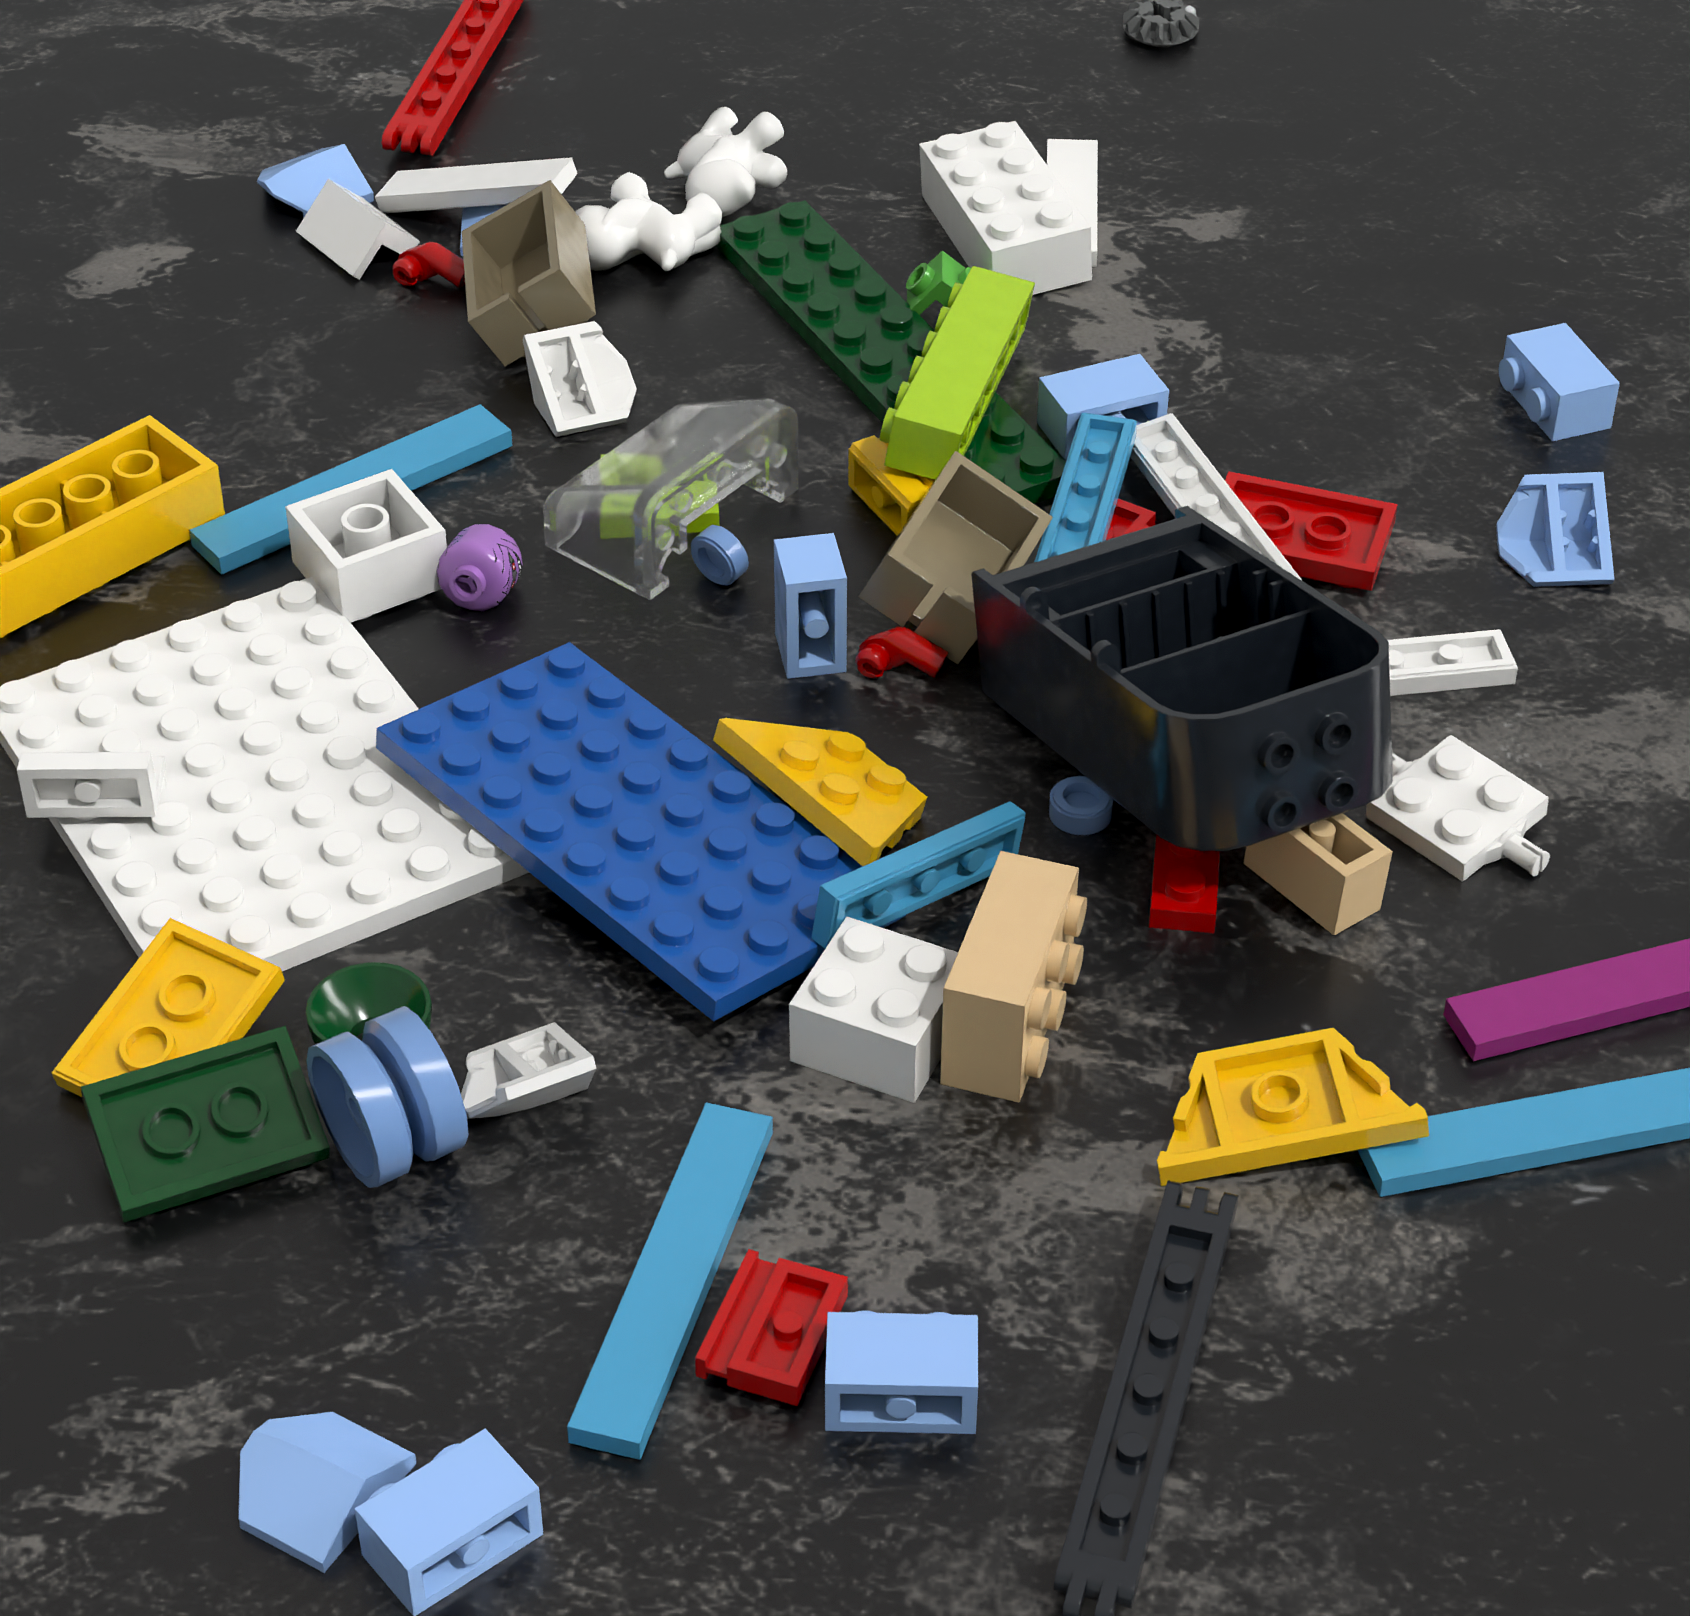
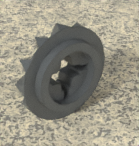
[1123,0,1200,47]

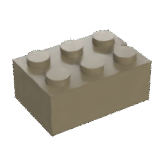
[461,180,596,366]
[858,451,1053,665]

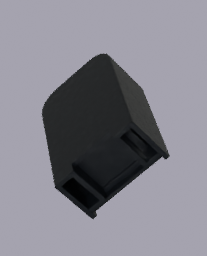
[971,506,1393,852]

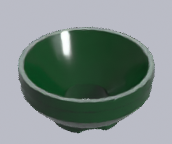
[306,962,432,1044]

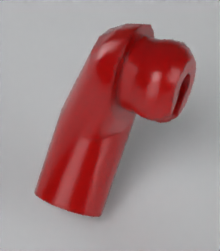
[392,242,465,288]
[855,627,949,678]

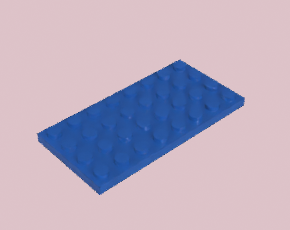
[376,642,906,1022]

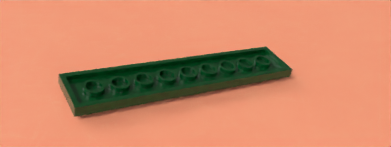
[715,200,1066,504]

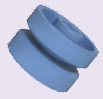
[306,1006,469,1188]

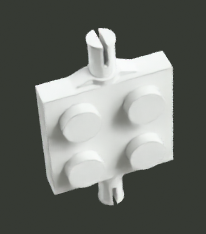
[1366,735,1550,882]

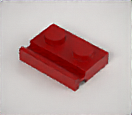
[695,1249,848,1406]

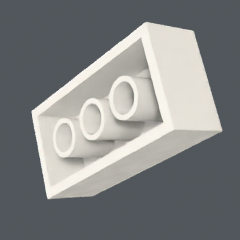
[919,121,1092,295]

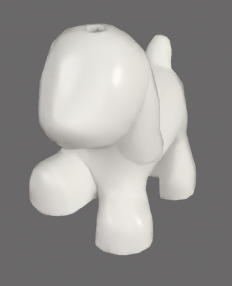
[664,107,787,217]
[575,172,722,271]

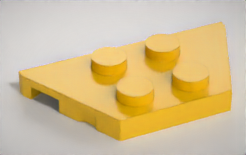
[713,718,927,866]
[1157,1028,1429,1186]

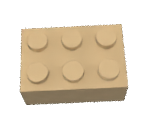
[940,851,1087,1103]

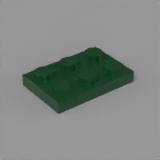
[81,1025,330,1222]

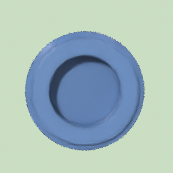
[691,525,749,585]
[1049,776,1113,835]

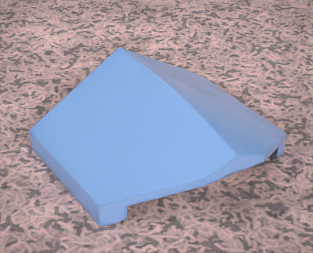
[257,144,374,217]
[1496,472,1614,587]
[239,1412,416,1573]

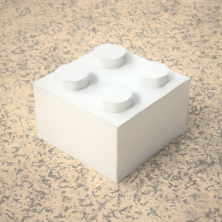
[285,469,447,623]
[789,917,958,1103]

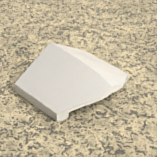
[523,321,637,437]
[461,1022,596,1119]

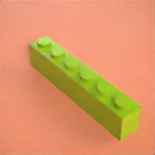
[880,266,1035,480]

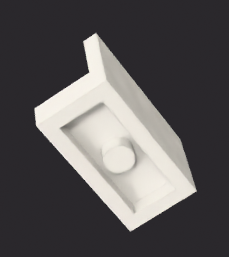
[296,179,420,280]
[17,751,166,818]

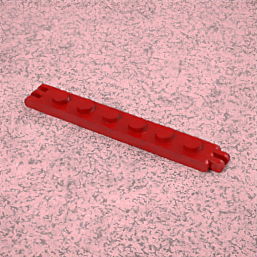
[382,0,524,156]

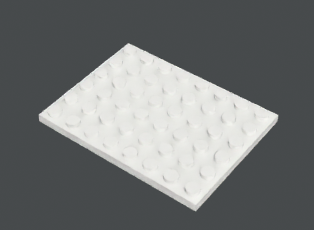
[0,577,530,971]

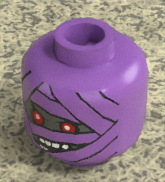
[437,524,523,611]

